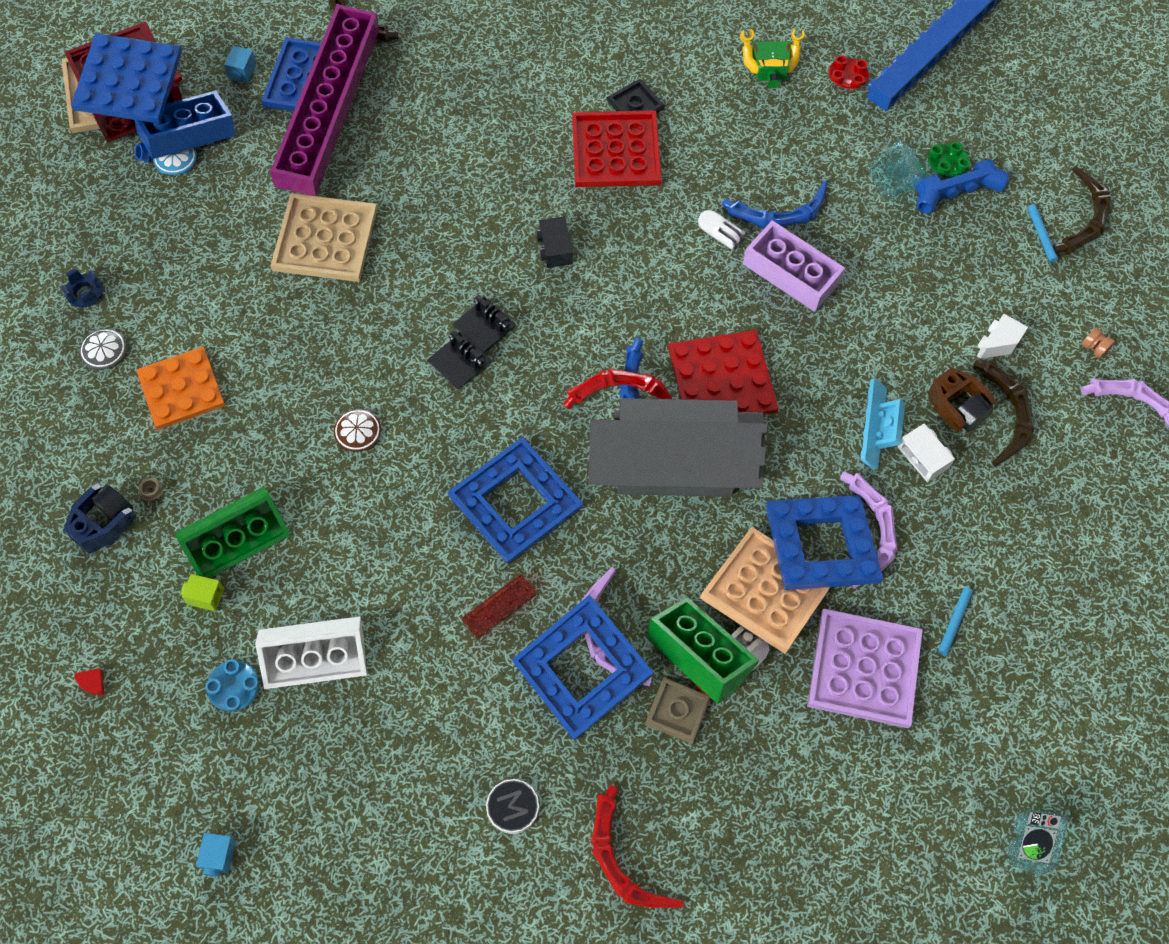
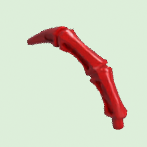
[563,368,672,409]
[591,785,684,908]

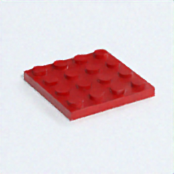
[572,111,661,187]
[668,330,779,415]

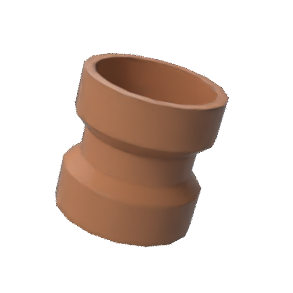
[1081,327,1115,359]

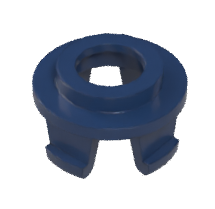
[61,268,103,307]

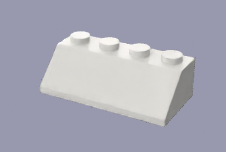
[255,617,367,689]

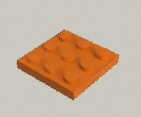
[136,346,225,430]

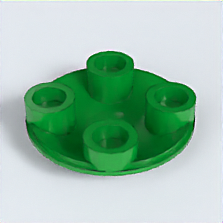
[928,142,970,177]

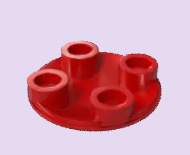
[828,55,869,89]

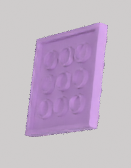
[807,609,923,728]

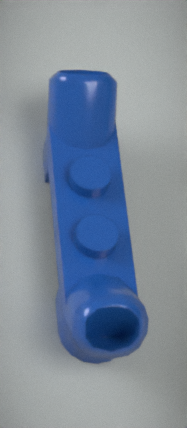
[915,159,1009,214]

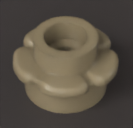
[139,478,163,502]

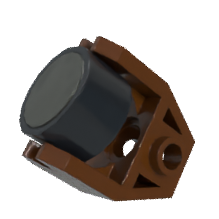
[928,367,996,432]

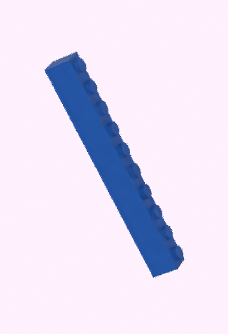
[867,0,1000,111]

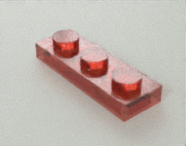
[461,574,536,640]

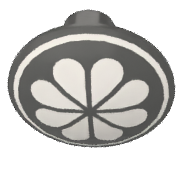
[79,329,126,371]

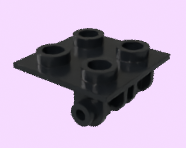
[452,295,516,353]
[427,331,492,390]

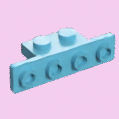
[861,378,905,470]

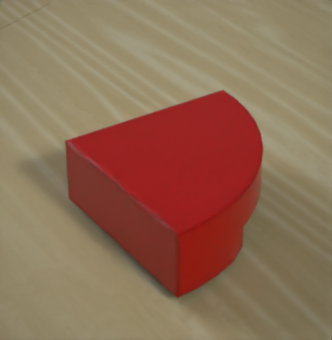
[74,668,104,695]

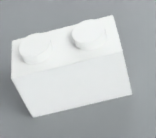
[898,423,955,483]

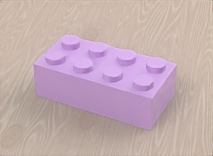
[743,221,845,312]

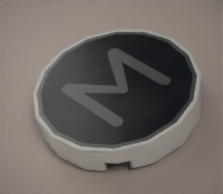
[486,779,539,834]

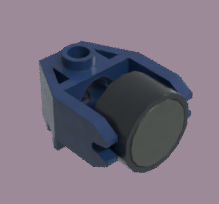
[63,483,136,554]

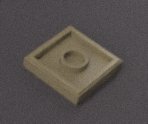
[645,677,710,745]

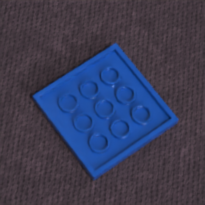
[71,33,182,123]
[261,37,321,112]

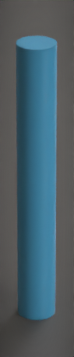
[1027,204,1058,262]
[938,587,973,656]

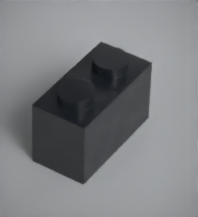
[536,216,573,268]

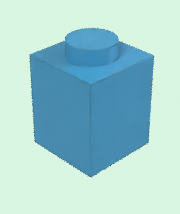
[224,46,257,82]
[196,833,236,877]

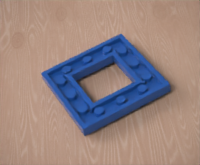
[447,437,583,565]
[765,495,883,590]
[512,594,655,740]

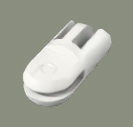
[698,210,745,250]

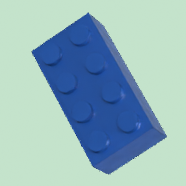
[134,90,235,159]

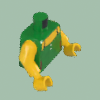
[740,29,805,88]

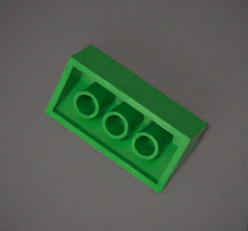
[175,487,291,578]
[646,597,759,704]

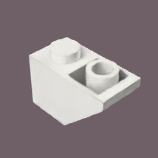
[977,314,1028,359]

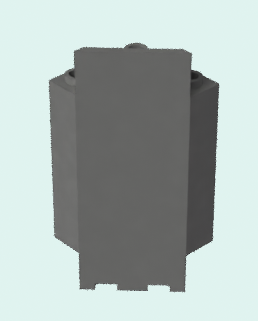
[589,398,768,497]

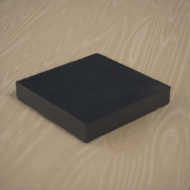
[607,79,665,113]

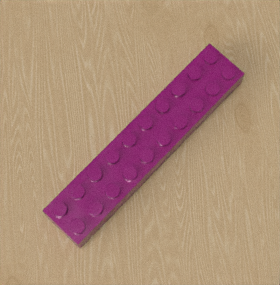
[270,4,379,196]

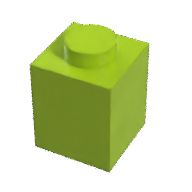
[181,574,224,611]

